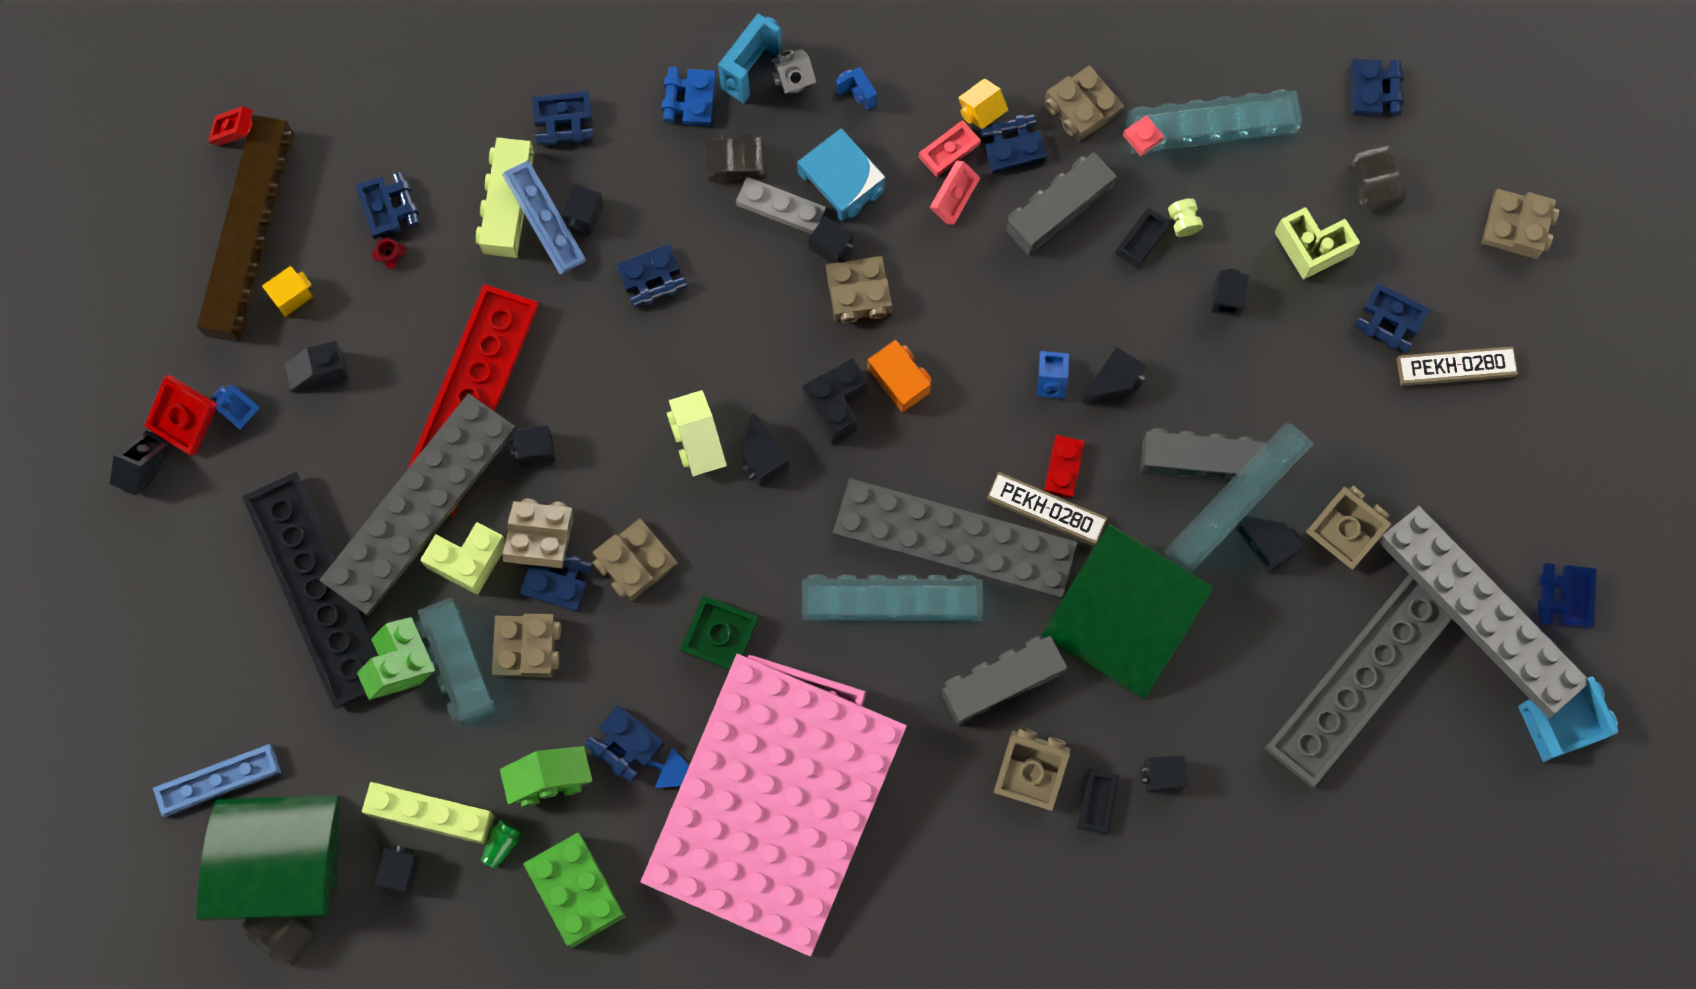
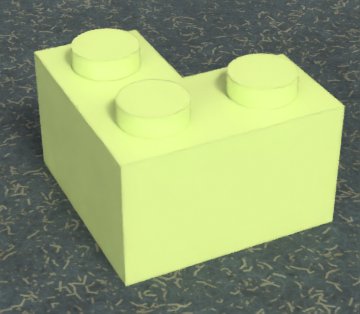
[1275,207,1360,280]
[667,390,727,476]
[420,522,506,595]

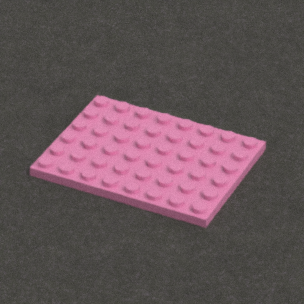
[641,654,907,956]

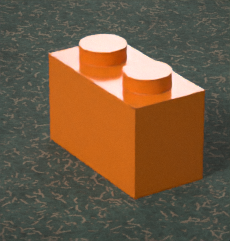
[867,340,932,413]

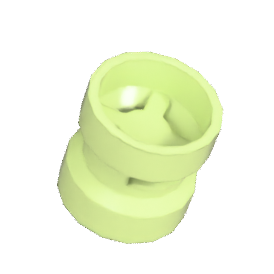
[1168,199,1203,237]

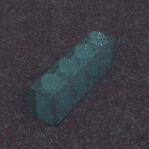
[416,597,497,727]

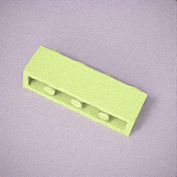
[476,138,534,258]
[362,782,495,845]

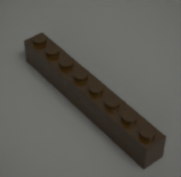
[197,114,294,342]

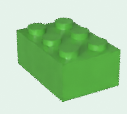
[523,833,626,948]

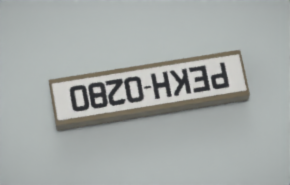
[1396,346,1518,386]
[986,472,1107,546]

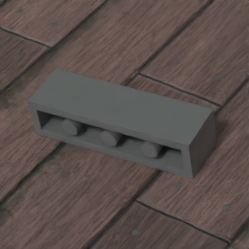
[1006,152,1117,256]
[1141,428,1265,484]
[941,636,1067,726]

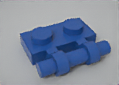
[661,67,716,127]

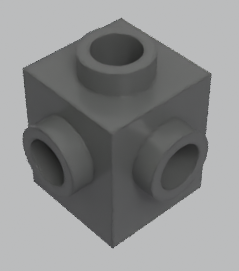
[770,49,816,94]

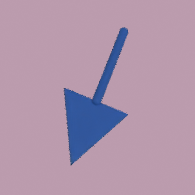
[610,746,689,789]

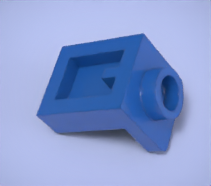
[836,67,877,111]
[1036,351,1069,398]
[211,384,260,430]

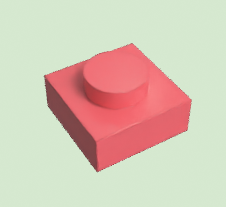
[1123,115,1164,157]

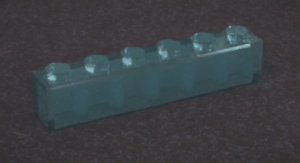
[1125,89,1303,153]
[1163,423,1313,573]
[802,574,983,621]

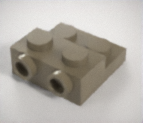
[1045,65,1125,142]
[1481,188,1559,259]
[826,256,892,323]
[1306,485,1392,570]
[502,498,573,568]
[592,518,678,602]
[492,614,561,678]
[993,728,1070,811]

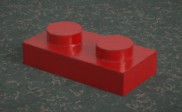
[208,106,253,146]
[1044,435,1085,499]

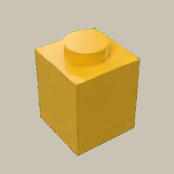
[958,78,1008,129]
[262,266,313,317]

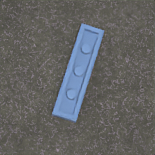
[502,160,586,275]
[153,744,281,818]

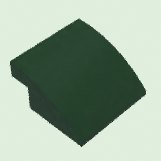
[1041,524,1214,699]
[196,795,340,921]

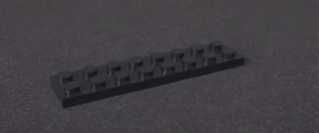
[242,472,378,710]

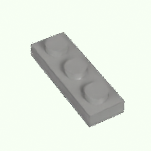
[736,177,826,234]

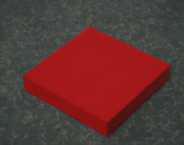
[144,375,218,456]

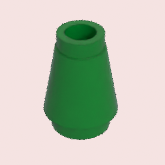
[481,820,521,869]

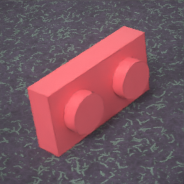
[919,120,981,178]
[929,161,980,225]

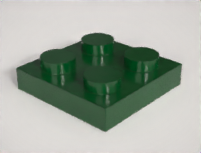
[680,595,759,671]

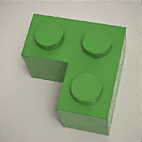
[357,617,435,700]
[500,746,592,807]

